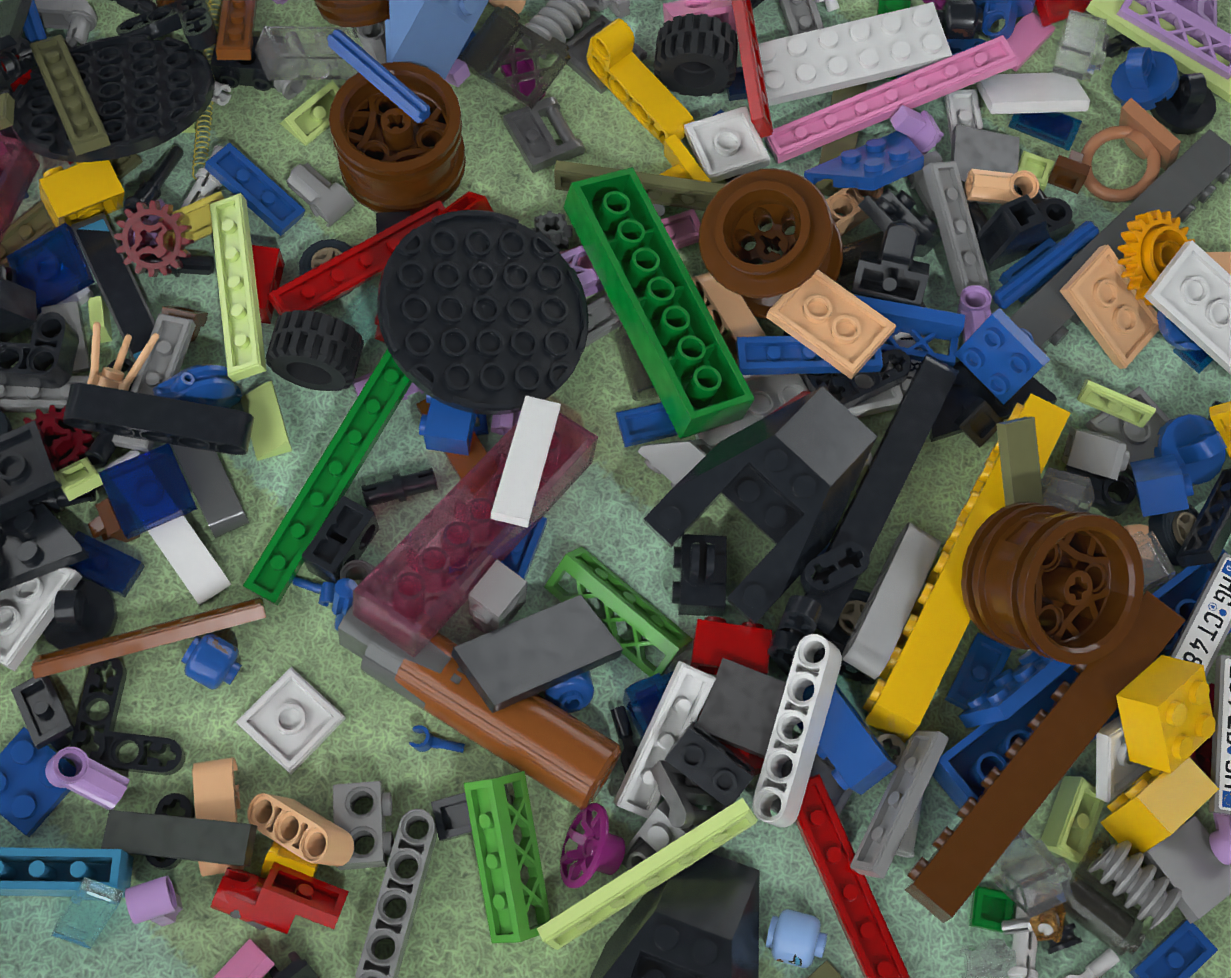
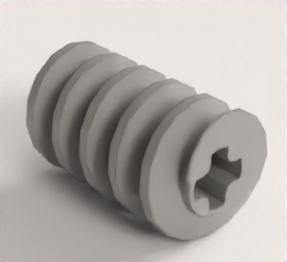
[520,0,590,60]
[1087,840,1182,930]

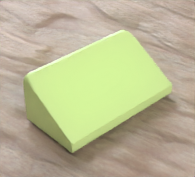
[280,80,340,146]
[1077,379,1156,428]
[241,380,292,461]
[1039,776,1105,865]

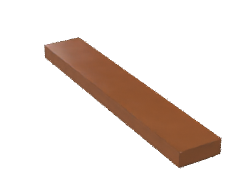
[31,597,266,679]

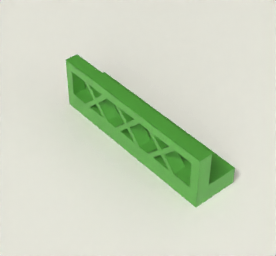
[544,546,693,682]
[464,771,551,943]

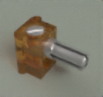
[1001,891,1066,942]

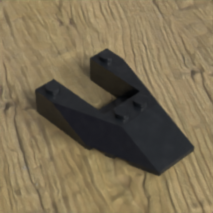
[643,386,877,624]
[590,853,760,978]

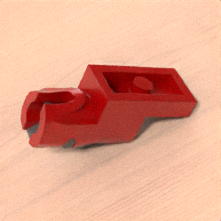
[210,862,349,934]

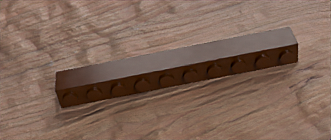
[905,591,1186,923]

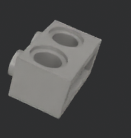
[468,560,527,634]
[333,781,394,870]

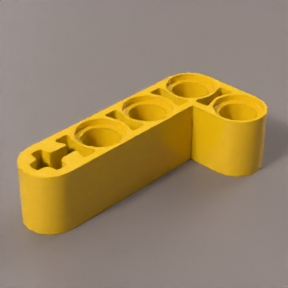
[587,18,694,145]

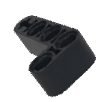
[0,312,79,389]

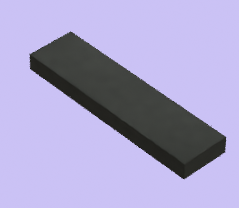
[101,810,258,867]

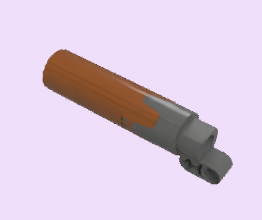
[338,560,621,810]

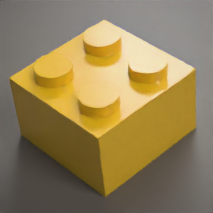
[39,160,125,234]
[1116,655,1216,774]
[1100,757,1219,856]

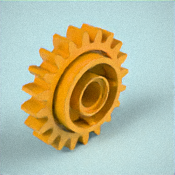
[1117,209,1195,306]

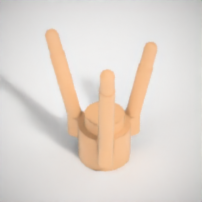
[87,322,159,391]

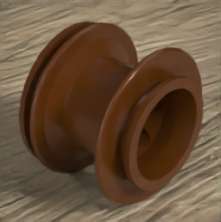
[699,168,843,320]

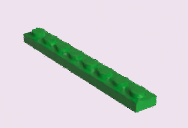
[243,348,412,606]

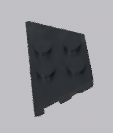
[929,361,1057,442]
[0,503,89,592]

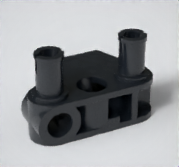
[968,186,1075,271]

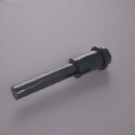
[123,146,184,219]

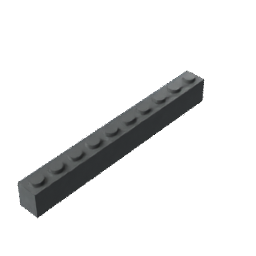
[1010,129,1231,354]

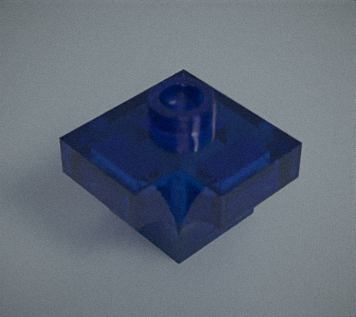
[623,671,674,740]

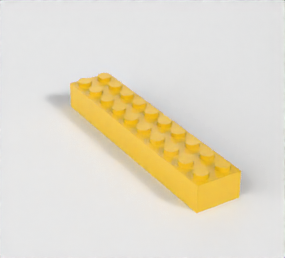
[862,393,1071,744]

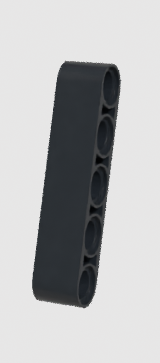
[63,383,254,455]

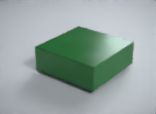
[969,886,1015,933]

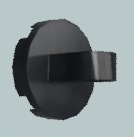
[1150,73,1216,135]
[43,580,118,650]

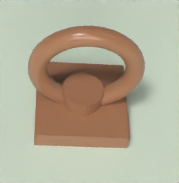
[1081,98,1181,203]

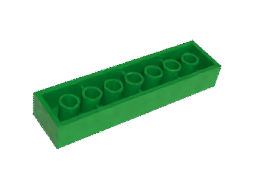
[563,167,755,439]

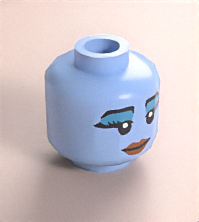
[766,909,828,968]

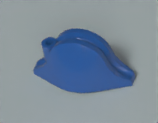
[153,364,242,408]

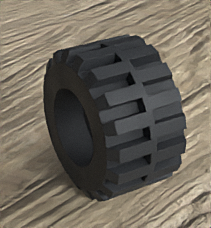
[654,13,738,97]
[265,310,364,391]

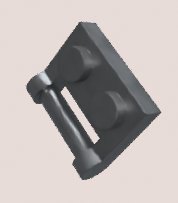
[503,97,586,173]
[650,760,727,829]

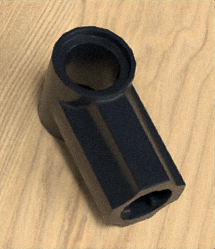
[1057,465,1136,517]

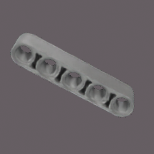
[842,522,941,679]
[355,809,437,978]

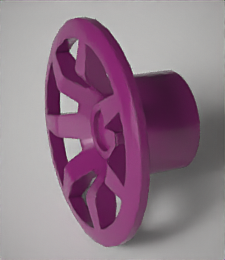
[560,803,625,889]

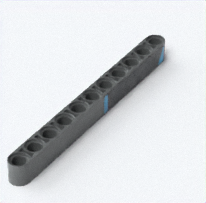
[71,212,249,538]

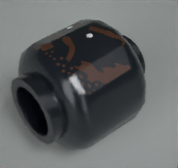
[936,0,983,39]

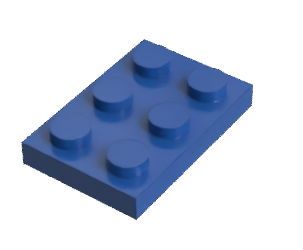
[958,650,1071,729]

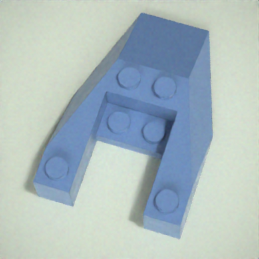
[385,0,489,80]

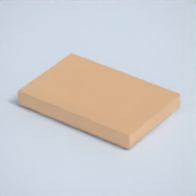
[1060,244,1159,369]
[766,270,896,380]

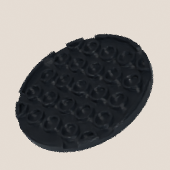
[12,34,215,162]
[377,210,589,415]

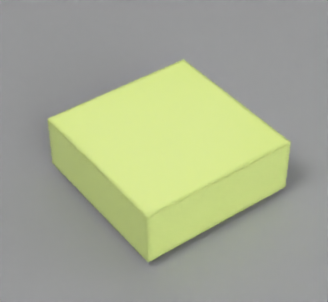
[1018,150,1055,192]
[88,296,112,343]
[57,457,104,501]

